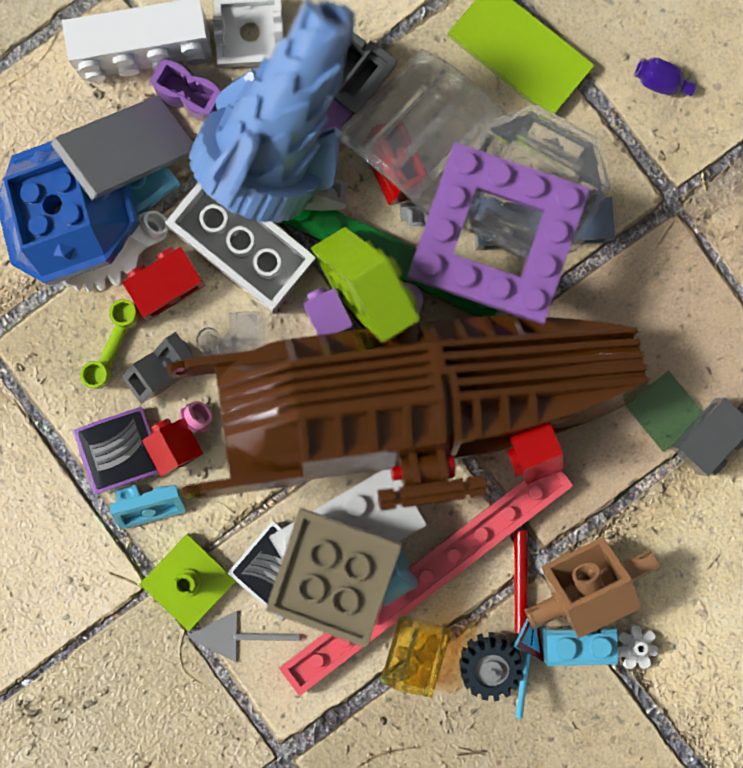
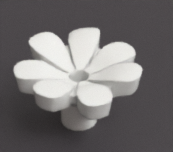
[617,624,658,669]

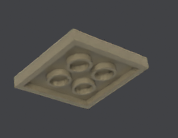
[265,508,403,648]

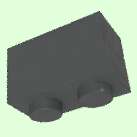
[670,398,743,476]

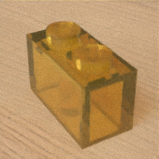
[380,615,452,698]

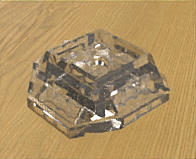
[465,104,610,261]

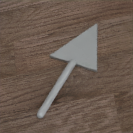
[186,611,302,662]

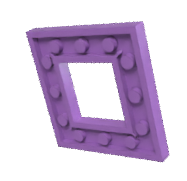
[407,142,590,325]

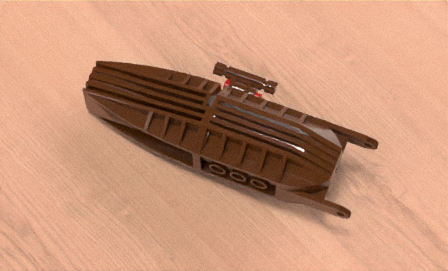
[167,316,649,511]

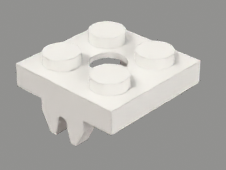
[213,0,284,68]

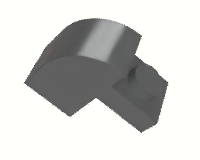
[122,332,194,404]

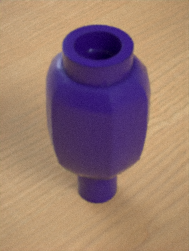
[634,57,696,96]

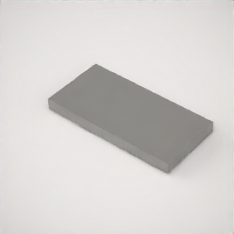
[51,95,193,200]

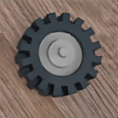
[459,632,524,701]

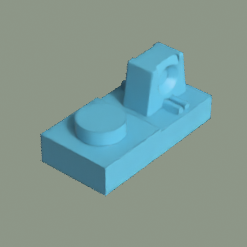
[109,485,186,530]

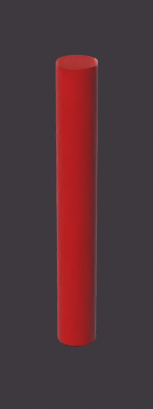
[514,530,528,634]

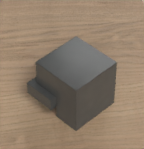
[333,33,398,118]

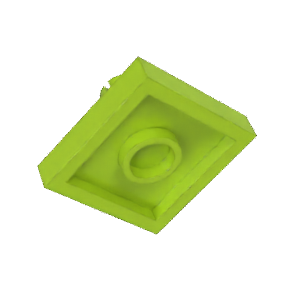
[139,534,236,632]

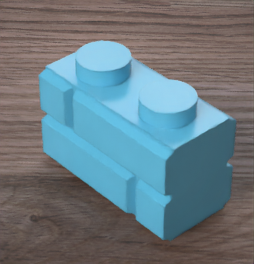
[542,625,618,666]

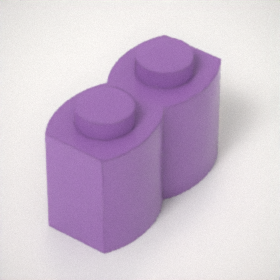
[150,60,221,122]

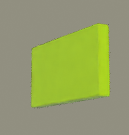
[447,0,594,119]

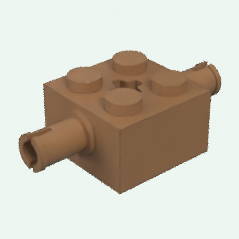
[524,537,660,639]

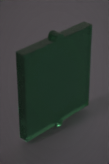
[625,370,703,452]

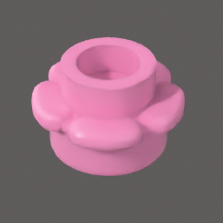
[180,401,213,433]

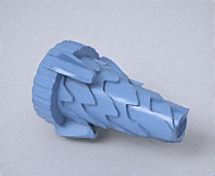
[189,0,355,223]

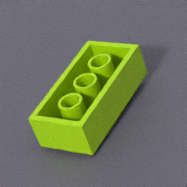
[310,227,420,342]

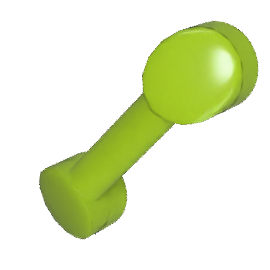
[80,299,140,389]

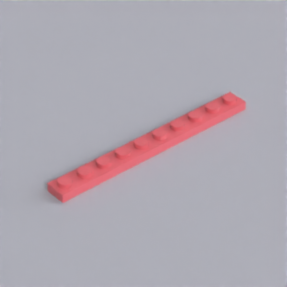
[279,471,573,696]

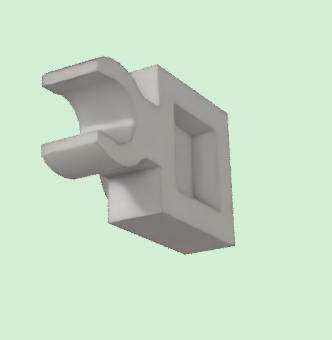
[400,202,433,226]

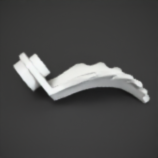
[63,211,168,292]

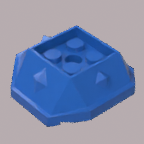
[0,141,140,286]

